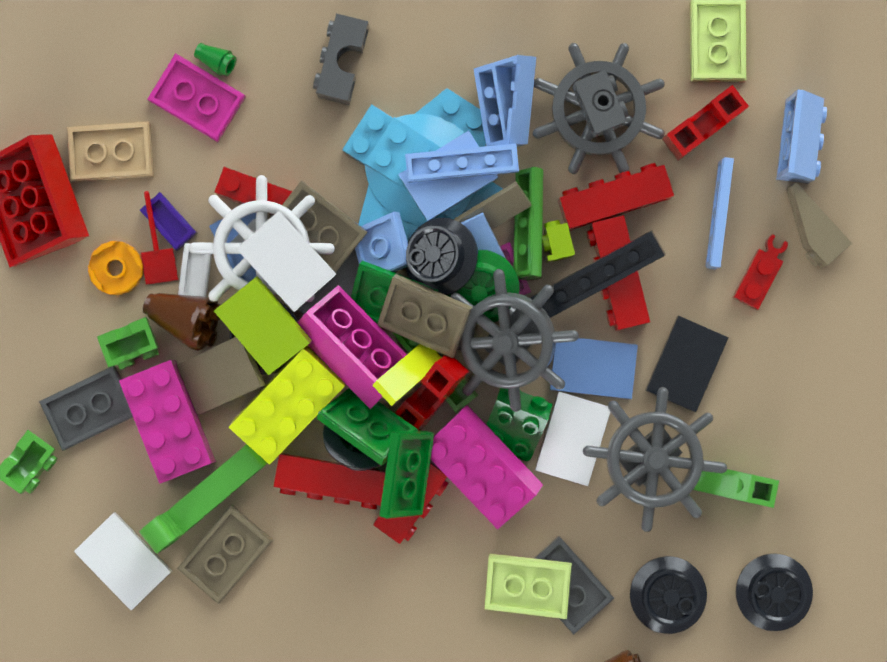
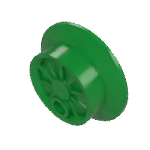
[446,250,519,324]

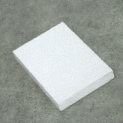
[236,210,336,312]
[535,392,610,486]
[74,512,172,610]

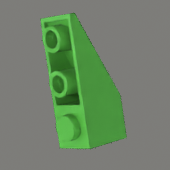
[693,469,779,508]

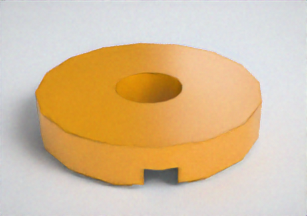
[88,241,143,295]

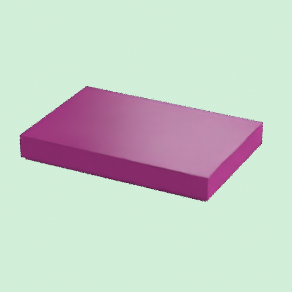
[147,53,246,142]

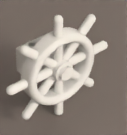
[189,175,335,302]

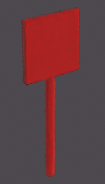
[140,191,179,285]

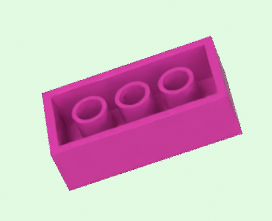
[297,285,407,409]
[119,360,216,484]
[431,405,543,530]

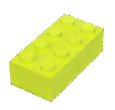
[228,345,346,465]

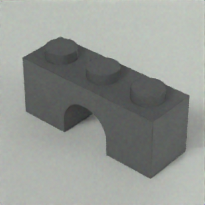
[313,13,369,106]

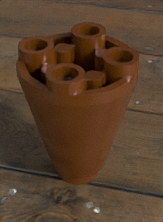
[143,293,221,351]

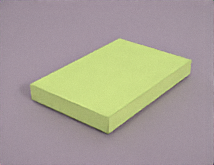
[690,0,746,82]
[485,554,572,619]

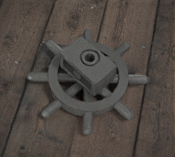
[533,43,665,174]
[450,269,579,412]
[583,387,727,532]

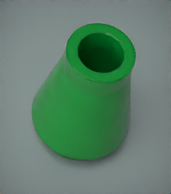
[194,43,237,76]

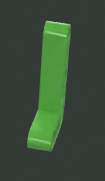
[139,444,268,554]

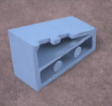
[473,55,536,147]

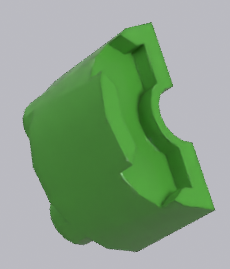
[97,317,160,370]
[0,430,58,494]

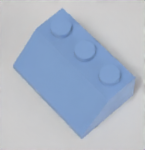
[776,89,827,184]

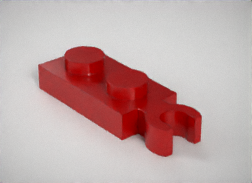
[732,234,788,310]

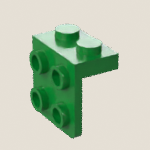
[486,388,553,461]

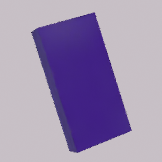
[140,192,197,251]

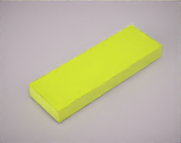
[372,344,442,406]

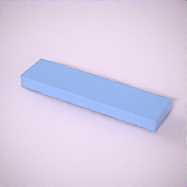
[405,143,519,183]
[705,157,734,269]

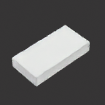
[178,243,212,297]

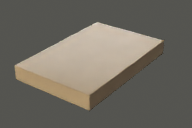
[67,121,154,182]

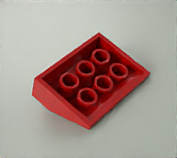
[0,134,89,268]

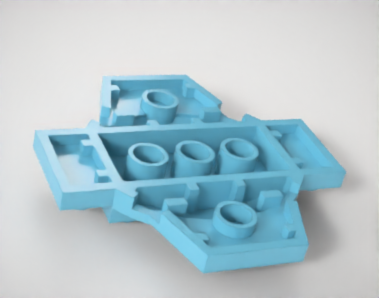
[342,88,503,242]

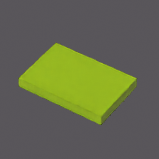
[214,276,312,375]

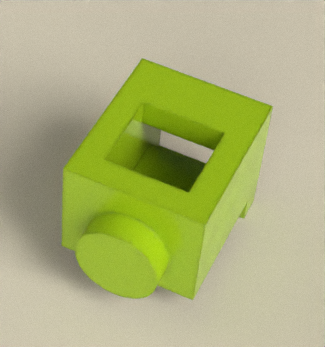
[542,220,575,263]

